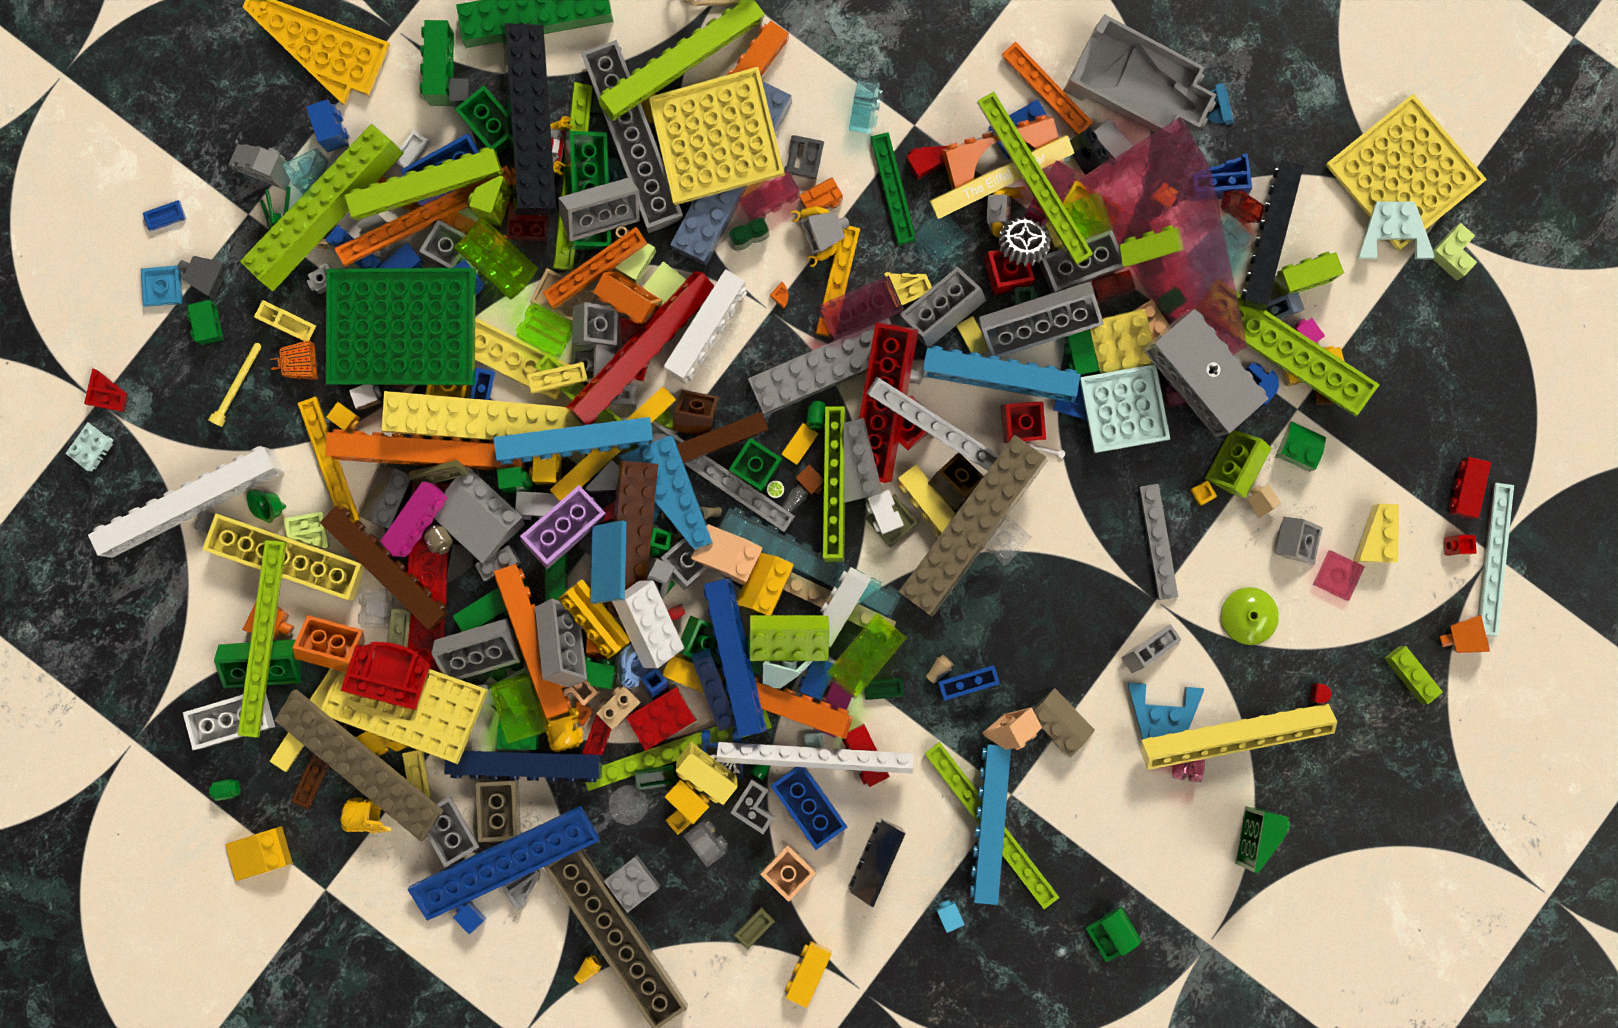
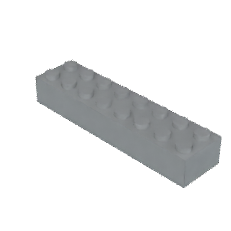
[748,318,891,416]

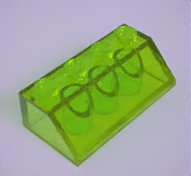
[454,216,538,300]

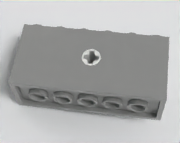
[1142,309,1269,437]

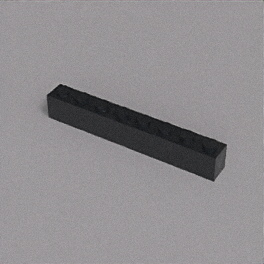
[1240,160,1304,311]

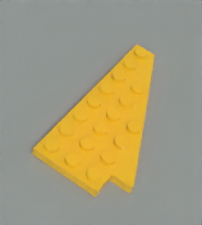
[243,0,390,105]

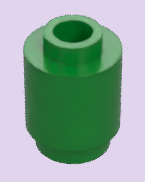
[806,401,826,431]
[209,779,241,801]

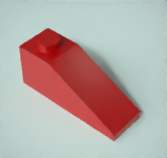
[906,146,946,180]

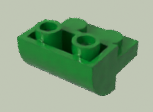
[1086,907,1142,962]

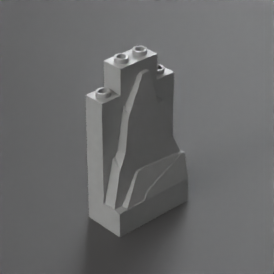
[1063,14,1217,138]

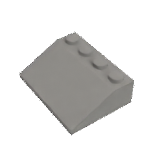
[434,467,525,564]

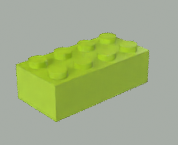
[750,615,829,661]

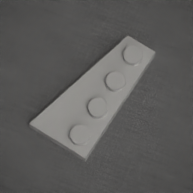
[844,418,882,502]

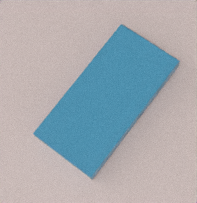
[591,521,626,604]

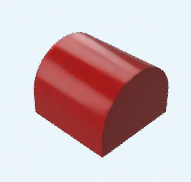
[1310,683,1331,703]

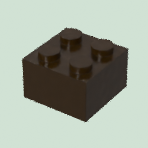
[928,452,984,510]

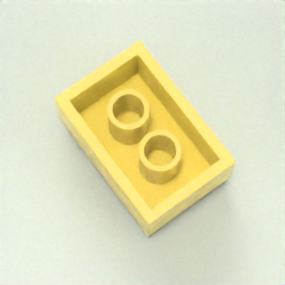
[676,742,738,805]

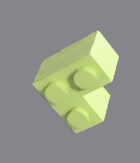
[1433,223,1477,281]

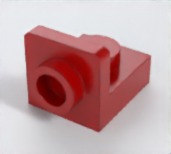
[1444,535,1477,556]

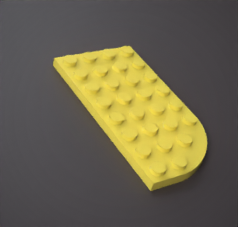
[321,669,488,764]

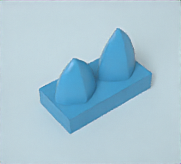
[1208,83,1234,125]

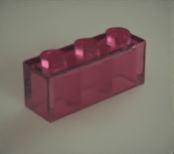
[739,171,800,221]

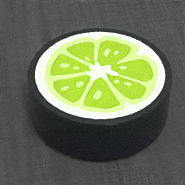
[766,480,785,499]

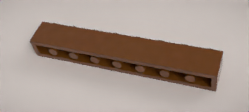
[319,506,449,630]

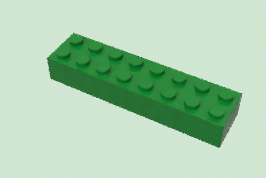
[456,0,614,48]

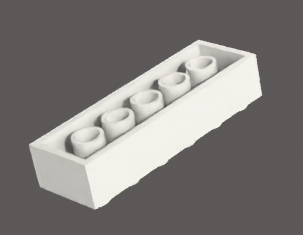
[664,269,747,384]

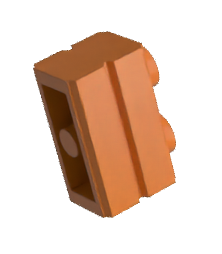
[799,177,843,209]

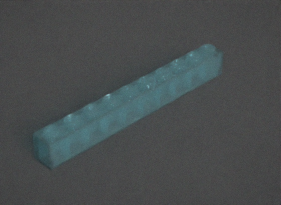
[719,507,901,617]

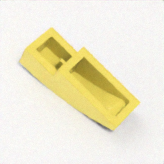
[254,300,316,341]

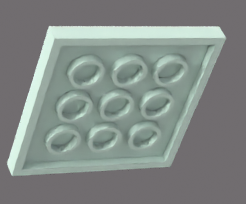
[1080,364,1170,453]

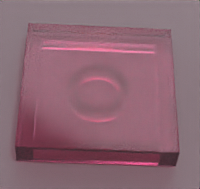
[1313,550,1365,601]

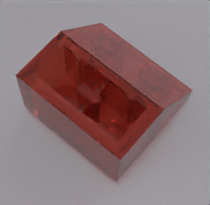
[507,202,550,241]

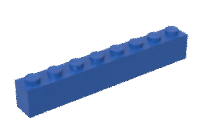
[703,578,767,737]

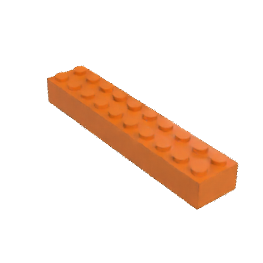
[325,429,526,471]

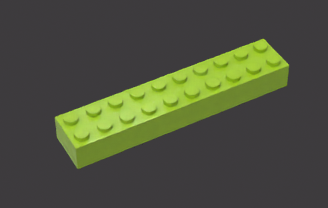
[240,123,404,291]

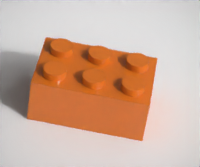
[593,270,663,324]
[292,615,365,672]

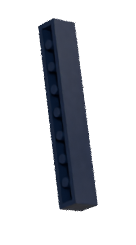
[444,750,603,782]

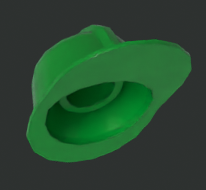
[247,489,286,523]

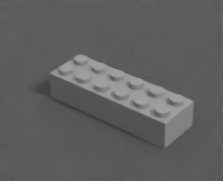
[980,281,1104,357]

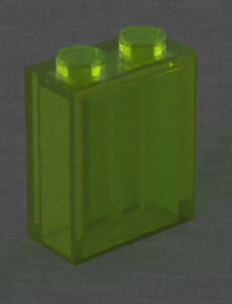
[515,302,572,359]

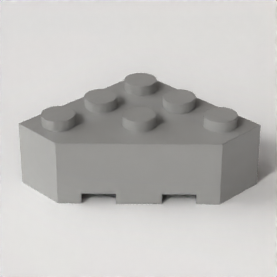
[229,144,295,191]

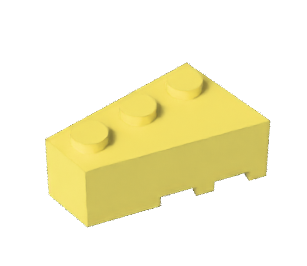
[1353,504,1399,563]

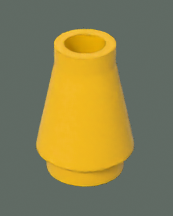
[574,955,602,985]

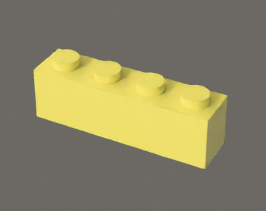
[897,464,956,538]

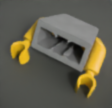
[790,206,849,267]

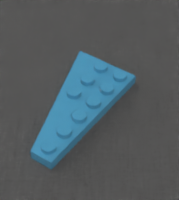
[619,435,713,550]

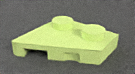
[284,512,330,549]

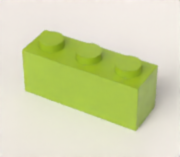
[1384,646,1443,704]

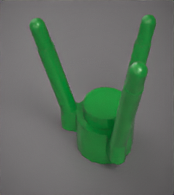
[260,187,291,230]

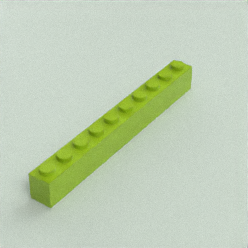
[599,0,765,122]

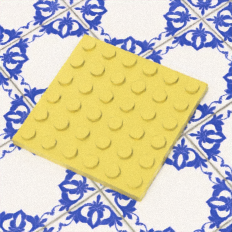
[649,67,785,205]
[1325,94,1487,251]

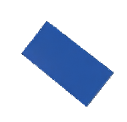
[143,200,186,232]

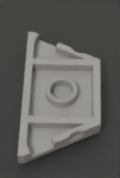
[477,844,541,912]

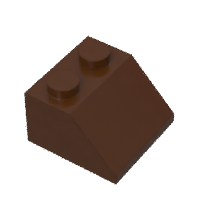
[673,390,719,436]

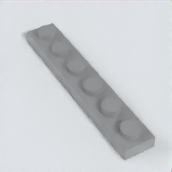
[1139,484,1178,600]

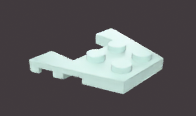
[1358,201,1434,260]

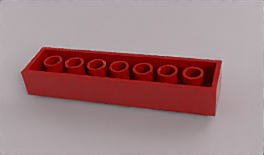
[859,323,919,483]

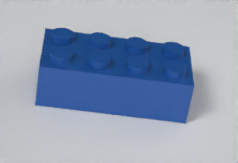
[401,133,479,206]
[770,767,848,850]

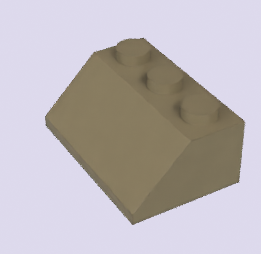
[1033,688,1095,758]

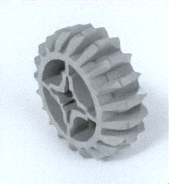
[999,216,1051,266]

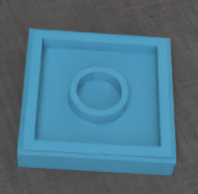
[141,265,183,307]

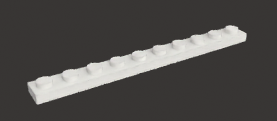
[717,742,913,774]

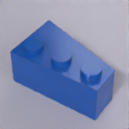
[1189,153,1252,201]

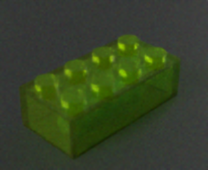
[826,613,907,699]

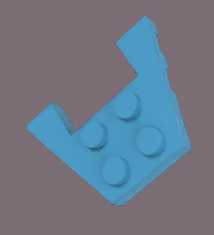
[1128,683,1204,740]

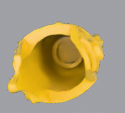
[538,703,583,752]
[340,798,392,834]

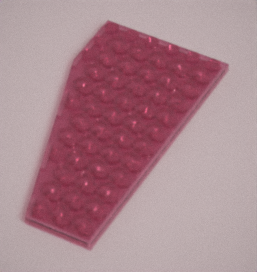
[1081,117,1247,355]

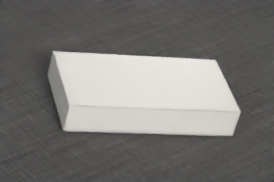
[395,130,429,169]

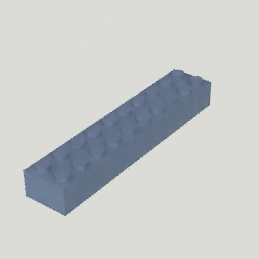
[670,81,792,266]

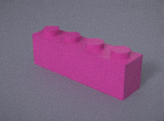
[380,482,448,557]

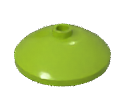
[1221,587,1279,645]

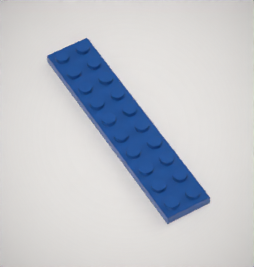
[408,806,600,921]

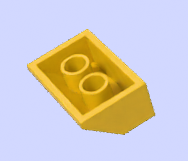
[737,553,794,615]

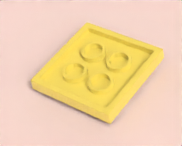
[1090,308,1154,374]

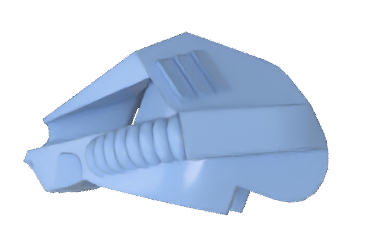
[616,641,655,689]

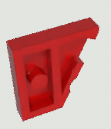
[84,368,128,412]

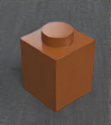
[796,464,824,496]

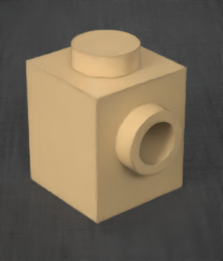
[1246,484,1281,518]

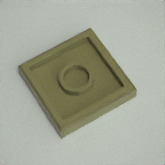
[866,494,919,548]

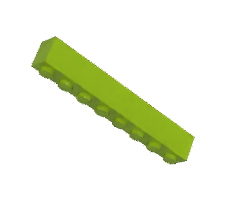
[345,148,503,221]
[823,407,846,562]

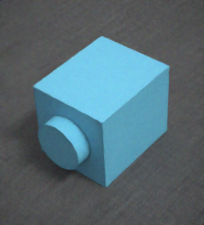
[936,900,965,933]

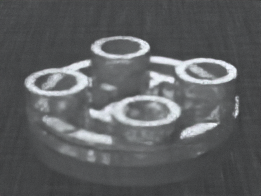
[609,785,648,825]

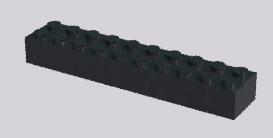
[502,23,556,215]

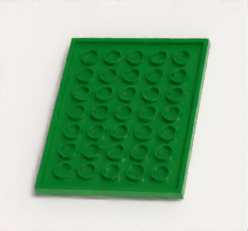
[326,268,476,385]

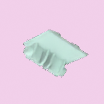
[66,422,114,472]

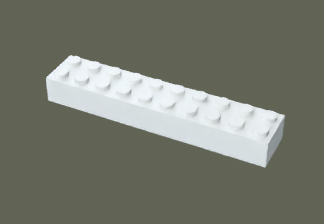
[88,446,285,558]

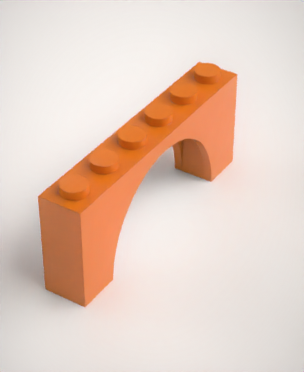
[941,114,1064,190]

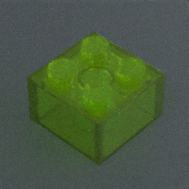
[1064,193,1113,240]

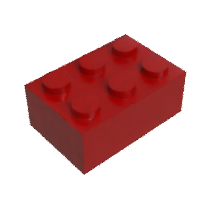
[626,687,697,751]

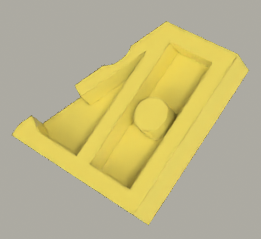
[884,272,932,308]

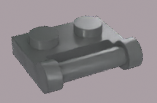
[784,135,824,179]

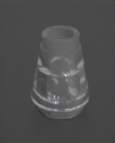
[782,484,809,513]

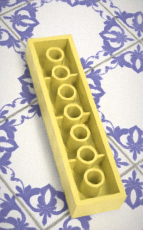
[202,513,365,601]

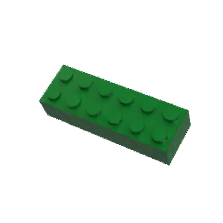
[564,131,611,250]

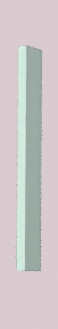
[1479,483,1514,637]

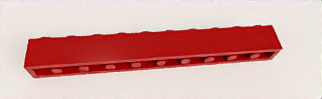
[566,271,714,425]

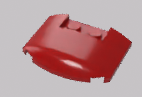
[341,642,431,710]

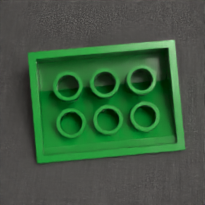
[1235,806,1290,873]

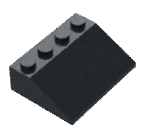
[848,819,906,907]

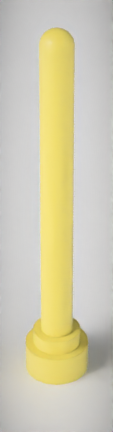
[208,343,261,427]

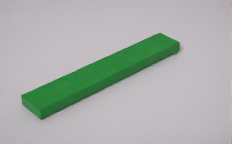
[870,132,916,246]

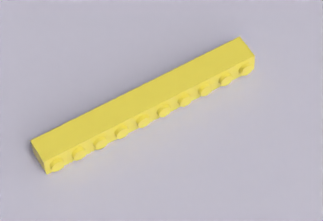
[1140,704,1337,770]

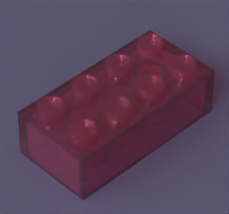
[817,276,904,342]

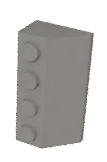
[558,178,640,241]
[900,267,986,348]

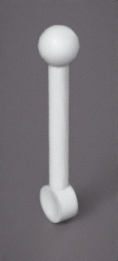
[1027,442,1065,458]

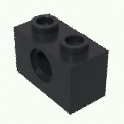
[1070,127,1110,175]

